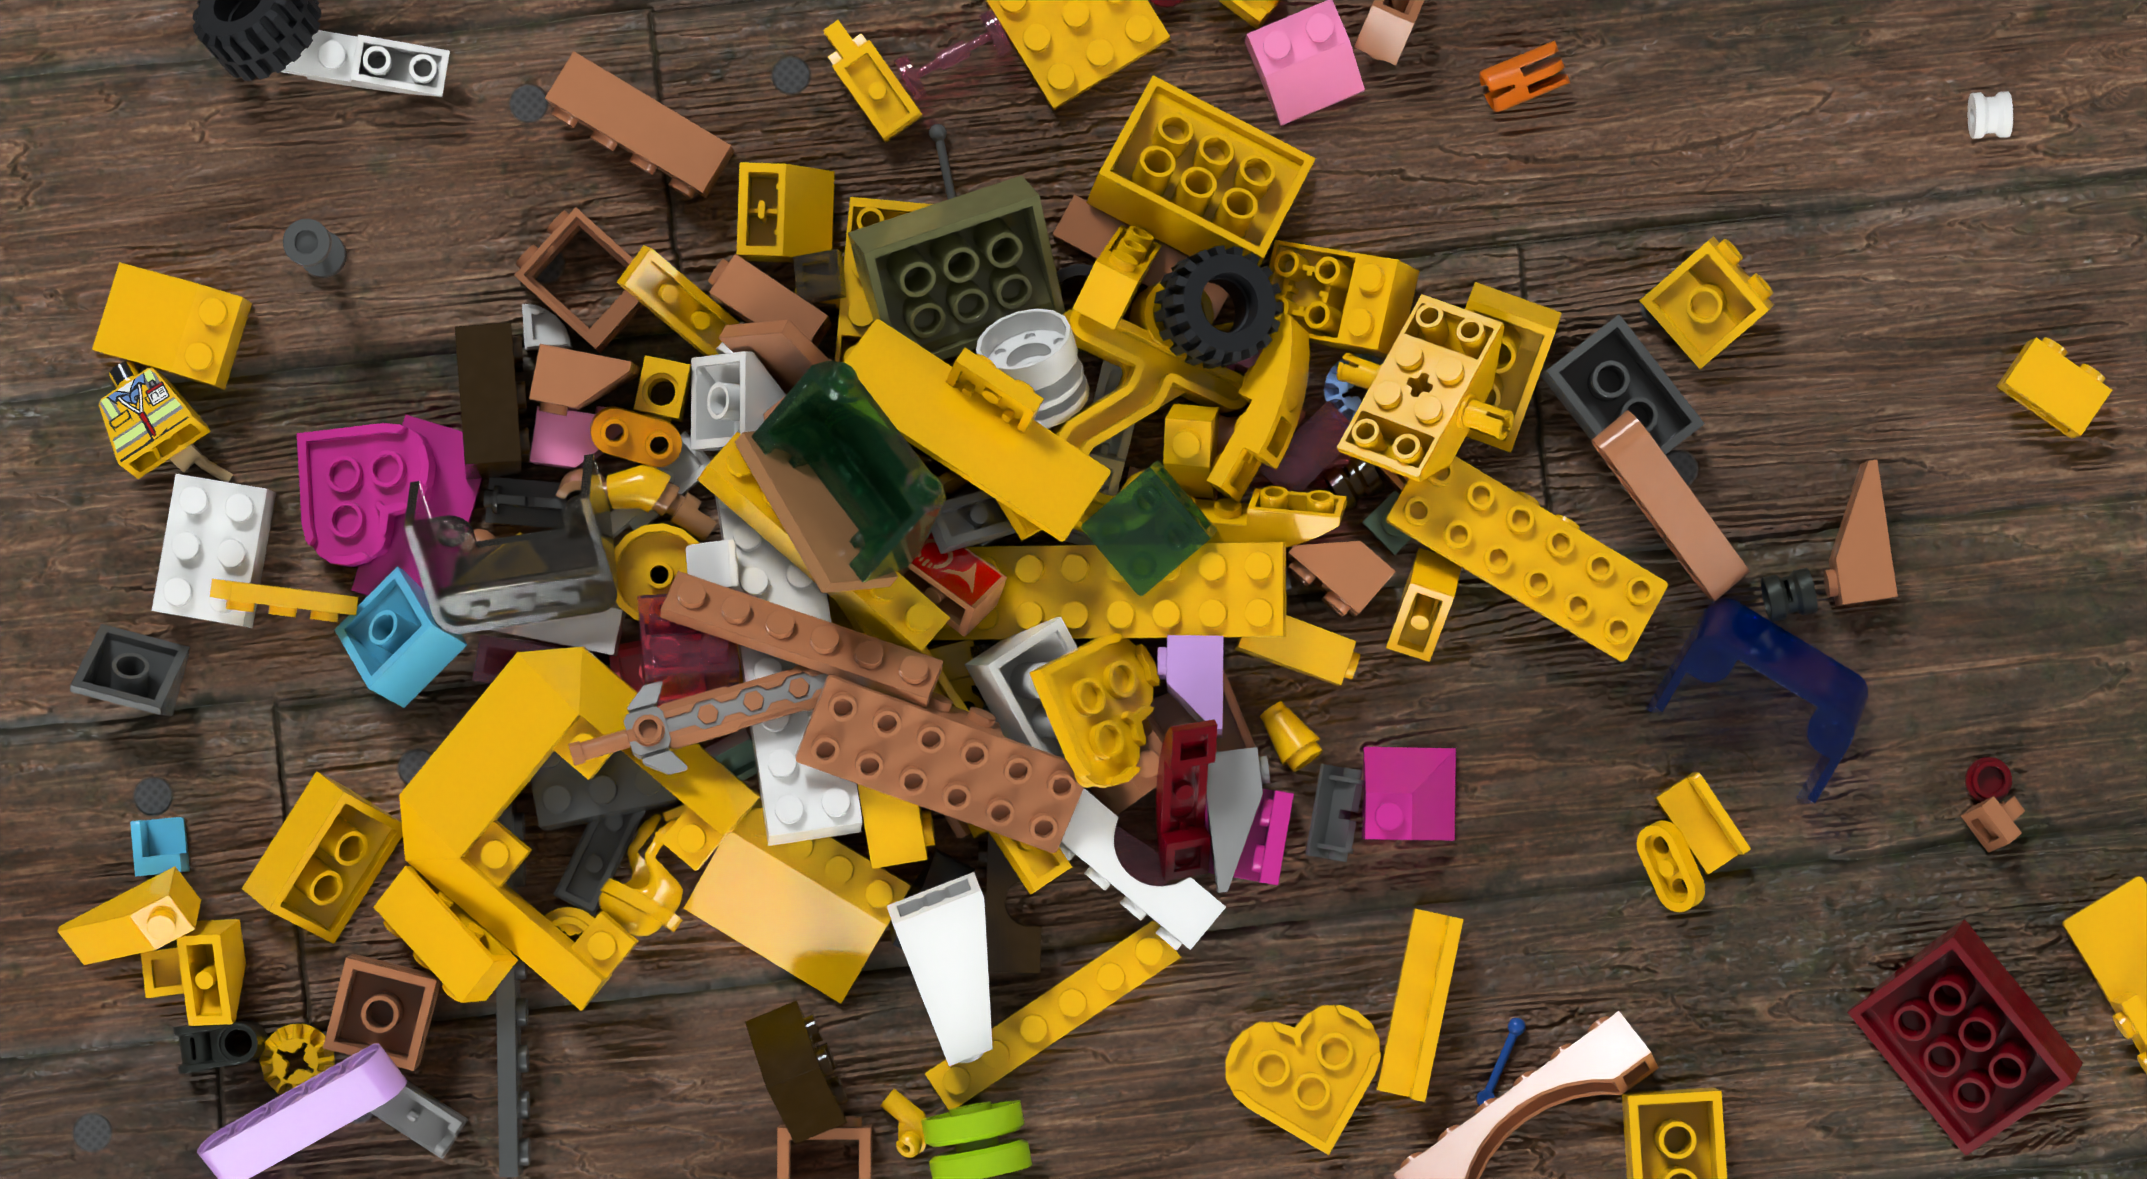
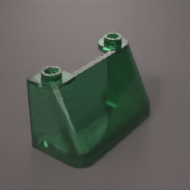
[751,361,946,583]

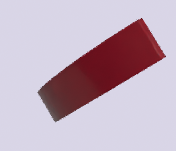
[1156,719,1218,881]

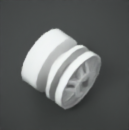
[976,308,1090,429]

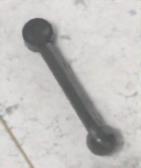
[929,124,956,199]

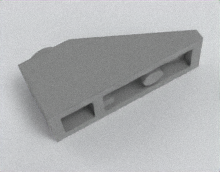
[1206,747,1270,893]

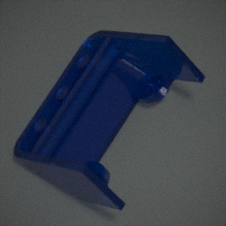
[1646,599,1868,804]

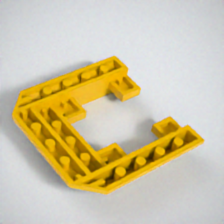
[399,646,761,1011]

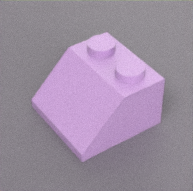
[1157,635,1224,738]

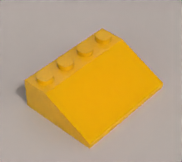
[1086,75,1316,267]
[683,790,912,1004]

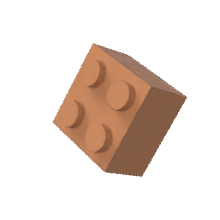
[323,954,441,1071]

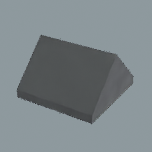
[70,624,190,716]

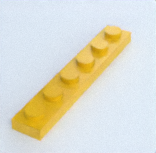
[925,919,1181,1110]

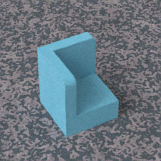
[130,817,190,877]

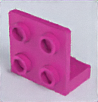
[1205,789,1294,885]

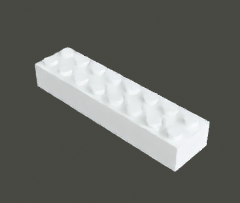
[715,496,863,846]

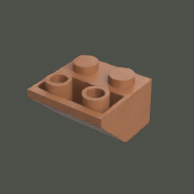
[1286,541,1396,618]

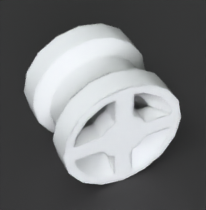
[1967,91,2013,139]

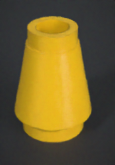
[1260,701,1323,772]

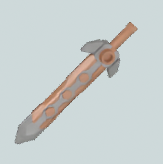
[568,665,829,775]

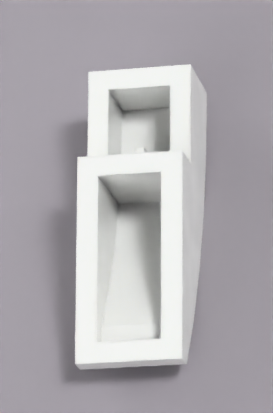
[483,589,626,656]

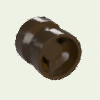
[1322,457,1385,513]

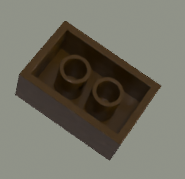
[455,323,530,480]

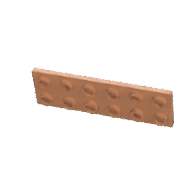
[795,675,1084,853]

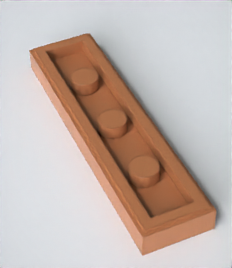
[1052,194,1229,323]

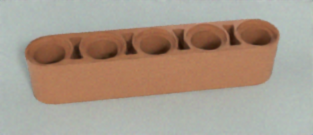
[1591,410,1750,602]

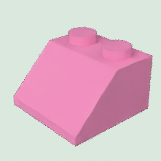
[1245,0,1365,126]

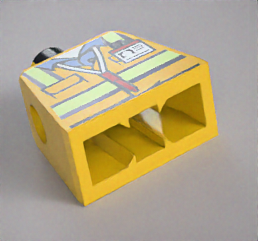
[99,361,211,479]

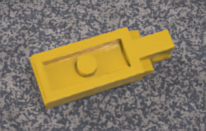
[823,20,923,143]

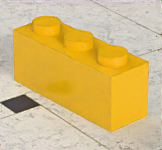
[373,866,518,1003]

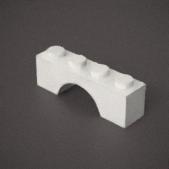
[1059,789,1226,951]

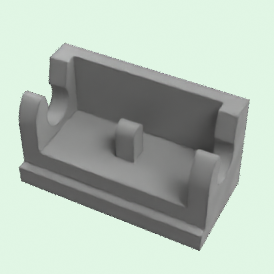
[370,1080,468,1159]

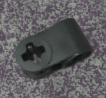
[173,1020,268,1074]

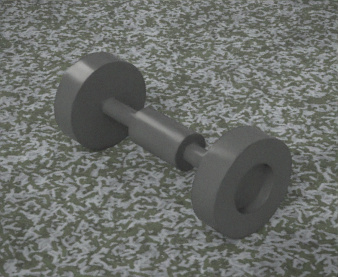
[283,219,347,278]

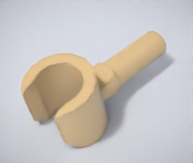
[169,444,233,482]

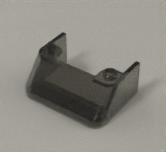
[404,454,618,634]

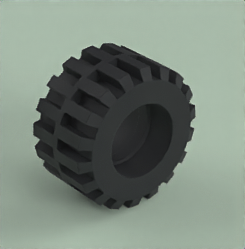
[192,0,321,81]
[1154,245,1283,369]

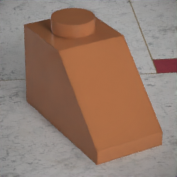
[1354,0,1425,65]

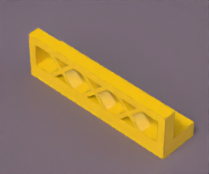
[1376,908,1464,1102]

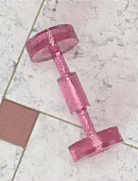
[894,9,1012,101]

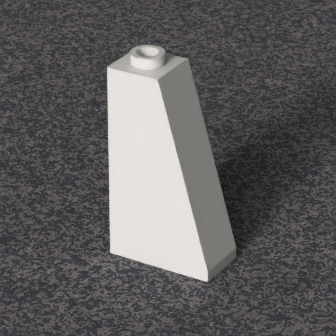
[887,872,993,1066]

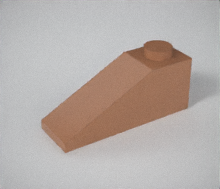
[1824,459,1898,606]

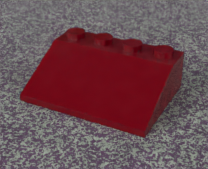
[1847,919,2083,1156]

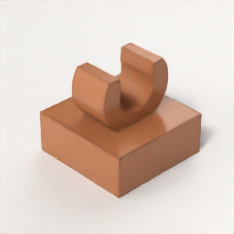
[1961,796,2025,853]

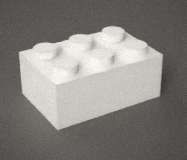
[152,474,276,628]

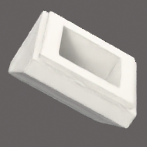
[685,539,739,588]

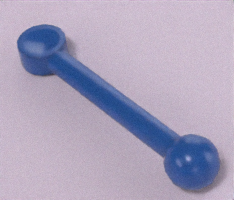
[1476,1018,1526,1106]

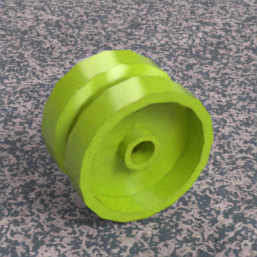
[921,1100,1033,1179]

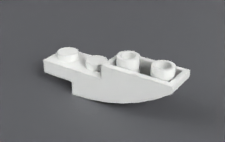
[281,30,450,97]

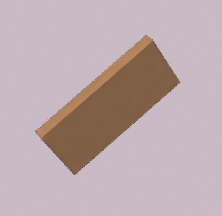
[735,428,898,593]

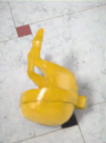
[598,814,683,936]

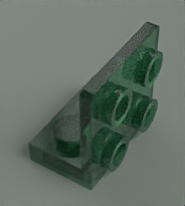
[1081,460,1218,596]

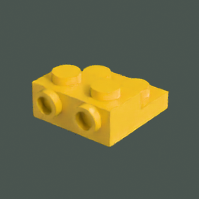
[1639,236,1774,369]

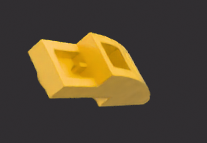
[1206,313,1310,503]
[1155,486,1347,548]

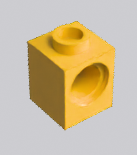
[634,355,691,423]

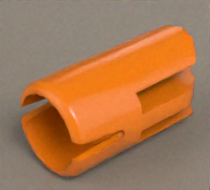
[1479,40,1570,112]

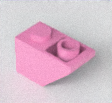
[530,406,623,470]

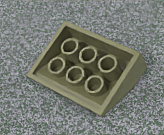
[848,175,1065,360]

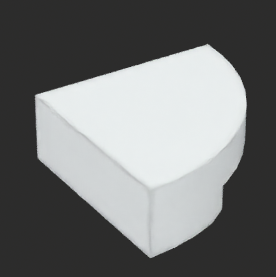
[522,304,572,351]

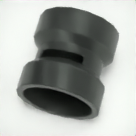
[1760,568,1818,622]

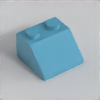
[334,566,468,708]

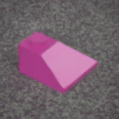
[1362,747,1456,841]

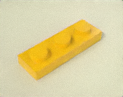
[617,245,739,356]
[210,579,358,622]

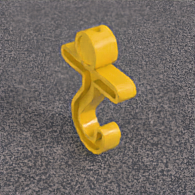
[1052,281,1248,536]

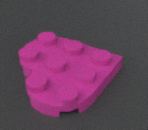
[297,423,436,567]

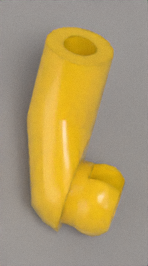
[880,1088,927,1158]

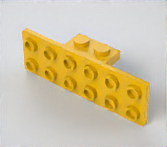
[828,319,1111,542]
[1386,456,1668,662]
[2062,876,2147,1074]

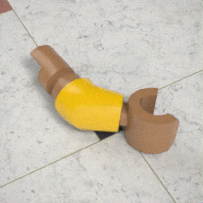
[555,465,717,542]

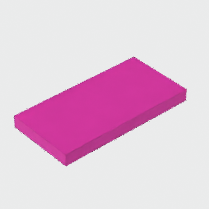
[351,414,484,609]

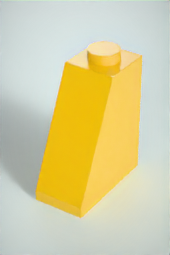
[1235,615,1361,686]

